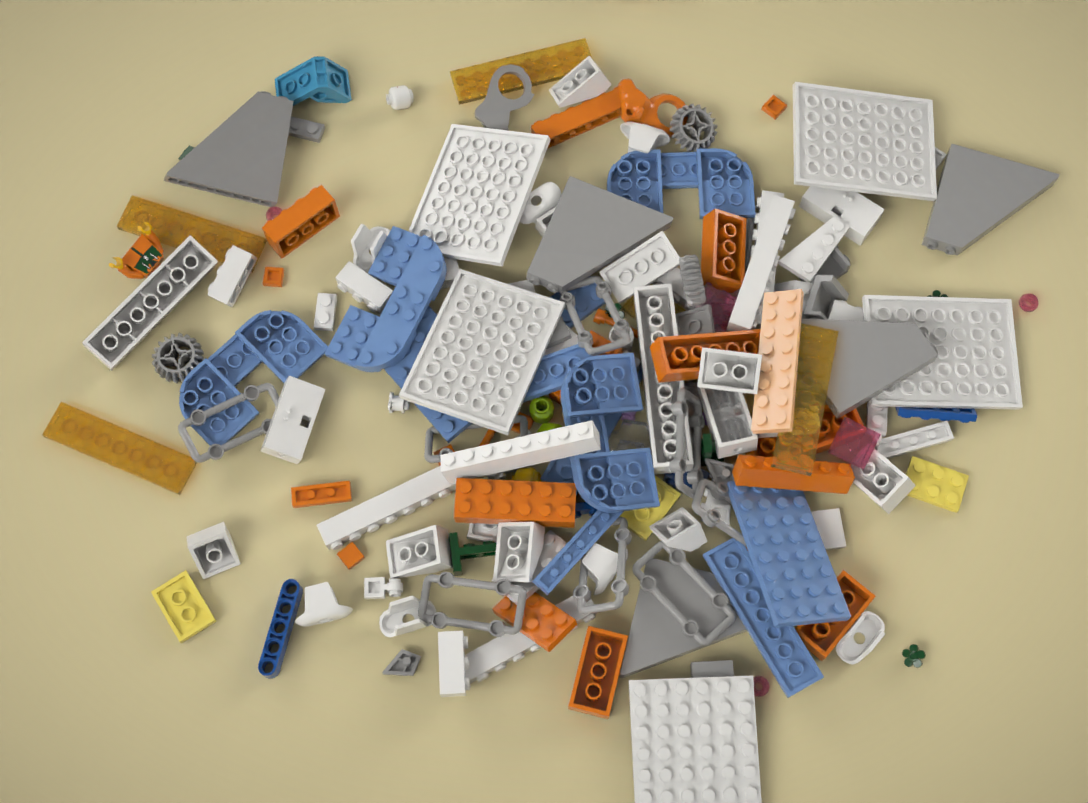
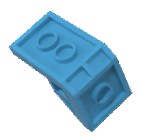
[275,56,352,106]

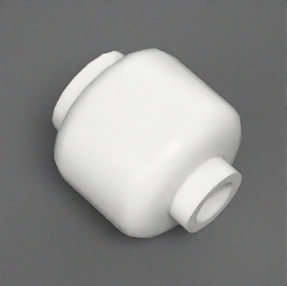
[386,85,414,110]

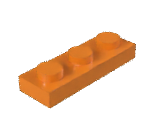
[291,480,352,508]

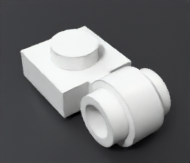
[364,577,403,599]

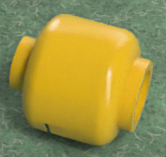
[511,467,542,482]

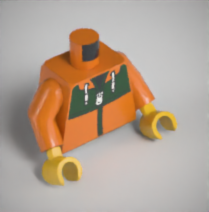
[109,221,164,279]

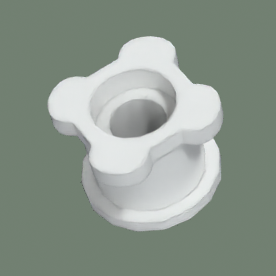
[388,392,410,414]

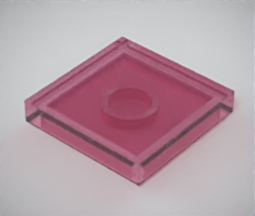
[828,417,881,470]

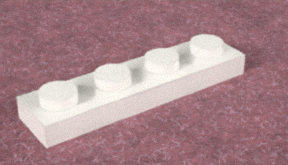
[874,421,954,459]

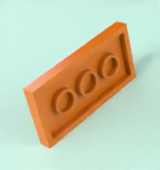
[492,592,577,652]

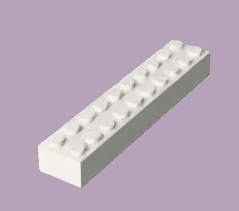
[634,283,694,475]

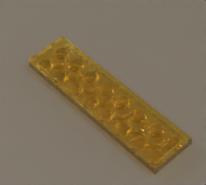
[450,38,592,105]
[117,195,267,273]
[771,323,839,476]
[42,402,197,495]

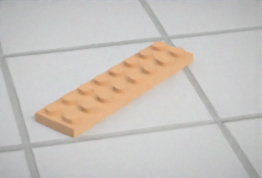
[751,289,804,434]

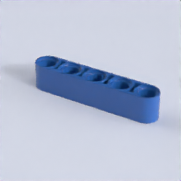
[258,579,303,679]

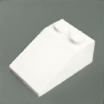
[549,56,612,108]
[697,347,762,394]
[848,443,916,514]
[493,522,545,583]
[386,525,453,579]

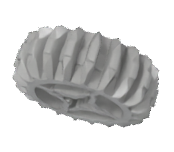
[669,104,718,152]
[679,254,706,306]
[152,333,204,383]

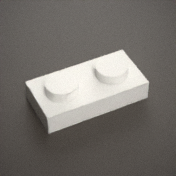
[314,293,337,331]

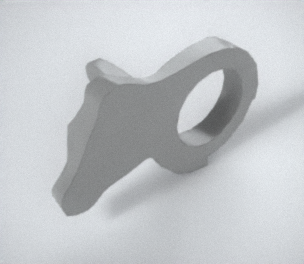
[475,64,534,131]

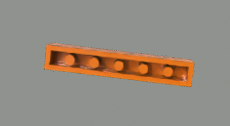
[531,86,622,149]
[732,455,855,494]

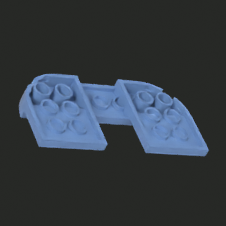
[607,148,756,219]
[324,226,447,372]
[179,310,328,446]
[561,353,660,513]

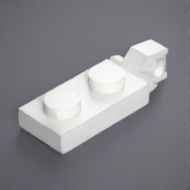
[866,400,888,447]

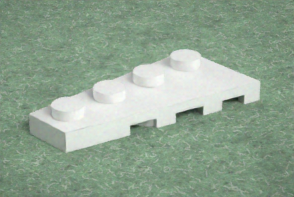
[778,216,851,283]

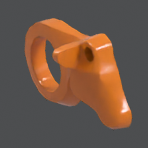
[618,78,688,137]

